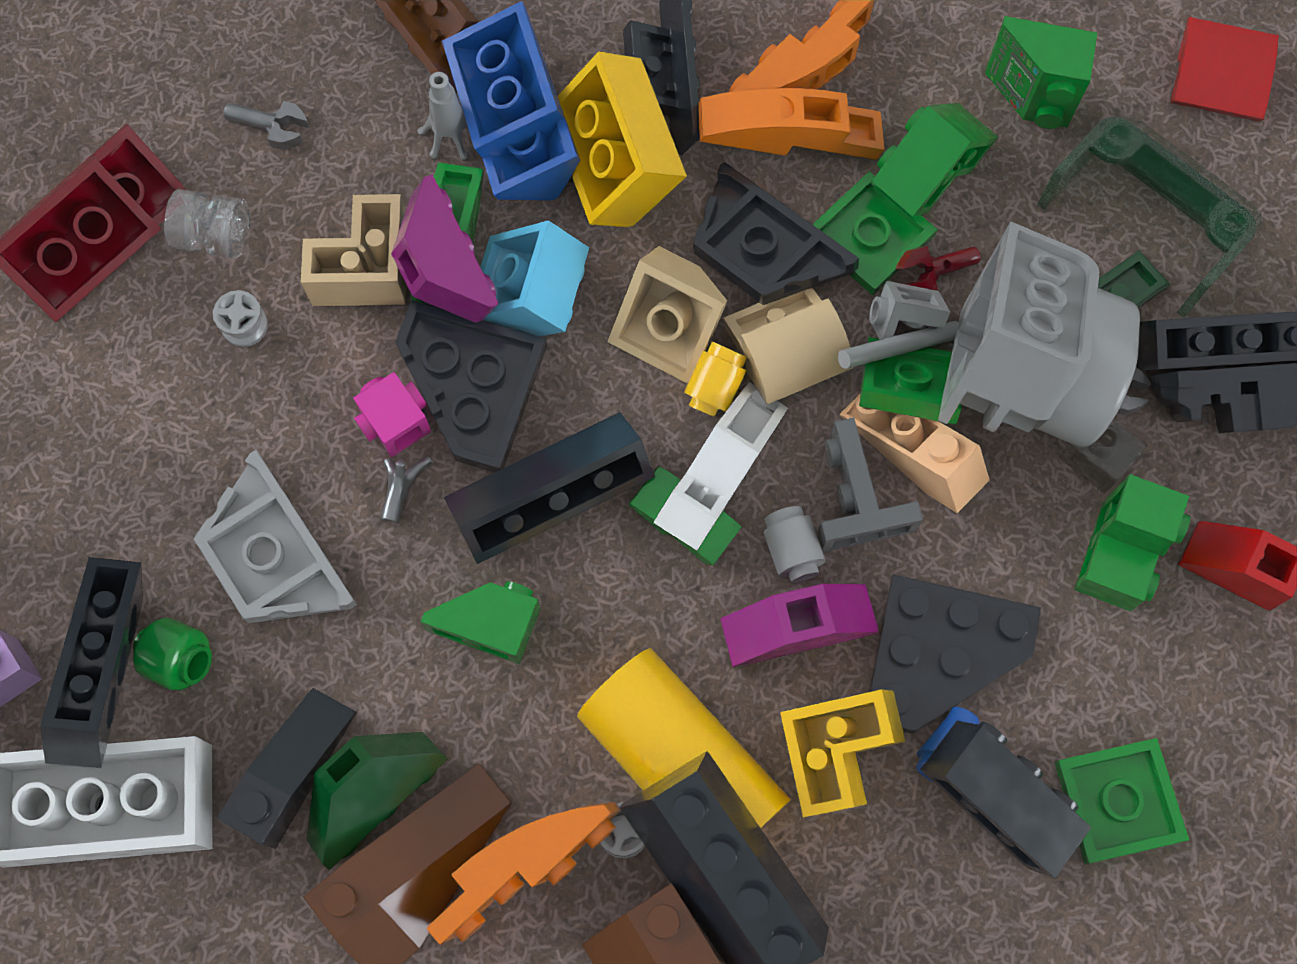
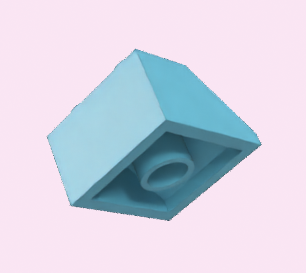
[480,221,589,336]

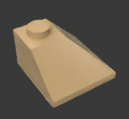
[607,246,727,384]

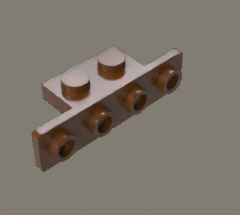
[374,0,478,93]

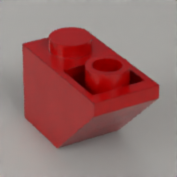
[1177,521,1297,611]

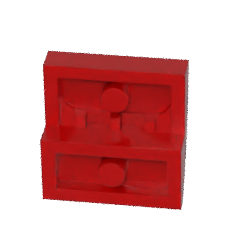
[1171,17,1279,122]

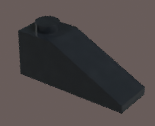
[217,688,357,849]

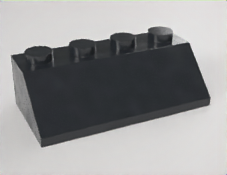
[619,751,829,964]

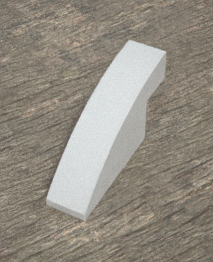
[653,382,788,550]

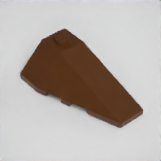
[303,764,511,964]
[582,883,721,964]

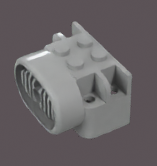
[938,221,1140,447]

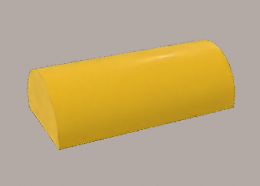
[577,648,791,828]

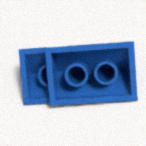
[442,1,580,201]

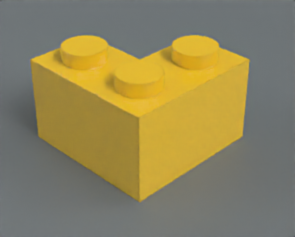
[780,689,905,818]

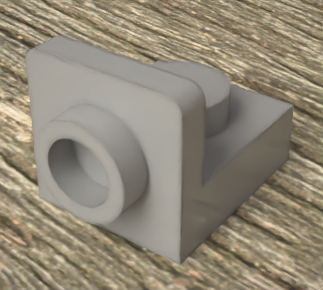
[869,281,950,340]

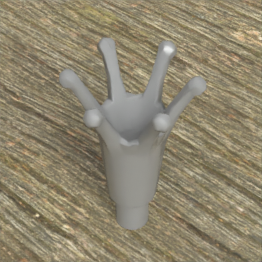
[417,72,469,160]

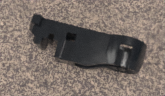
[1151,363,1297,434]

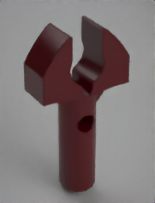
[895,246,981,291]

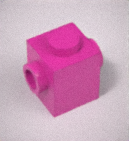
[353,372,432,457]

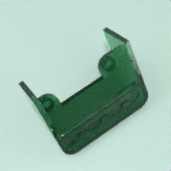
[1037,116,1263,318]

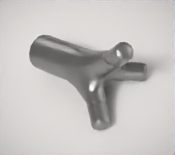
[380,456,433,524]

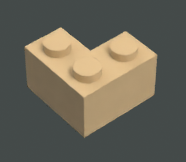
[301,194,407,306]

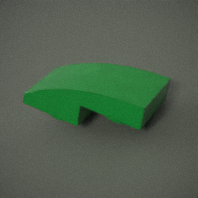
[628,466,742,566]

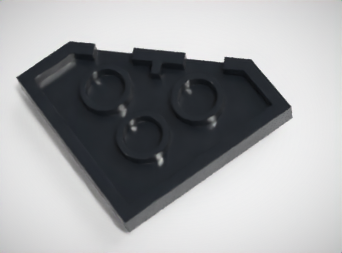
[395,300,547,472]
[869,574,1041,733]

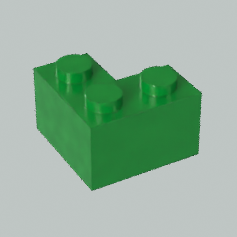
[871,103,999,217]
[1074,474,1191,612]

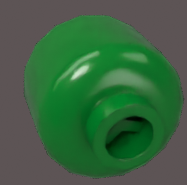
[133,617,212,691]

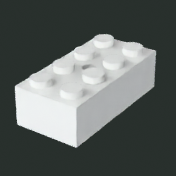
[0,736,213,868]

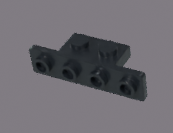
[623,0,700,156]

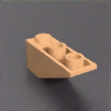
[839,394,990,513]

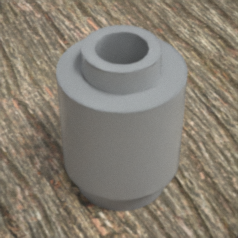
[763,506,826,583]

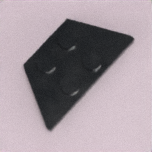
[693,162,859,305]

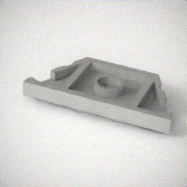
[194,450,357,623]

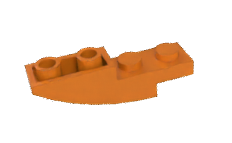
[729,0,874,92]
[698,88,885,160]
[426,802,621,945]

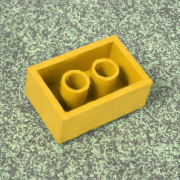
[558,51,687,227]

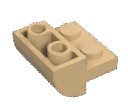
[723,288,853,405]

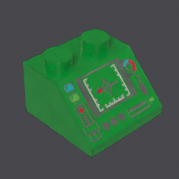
[985,16,1097,129]

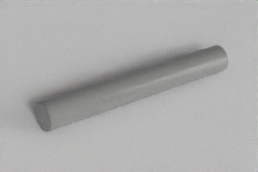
[838,321,959,369]

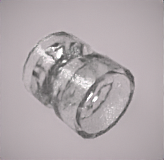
[164,189,250,259]

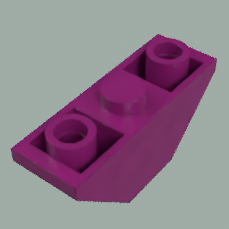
[391,174,499,323]
[720,584,879,668]

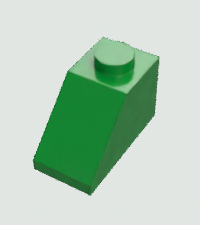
[420,581,541,664]

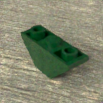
[306,732,448,870]

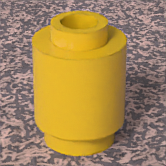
[684,342,747,417]

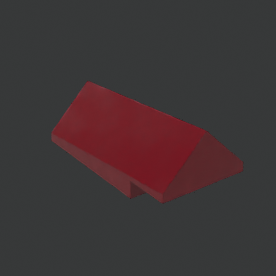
[0,124,192,322]

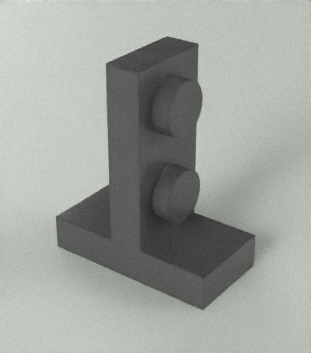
[817,417,923,552]

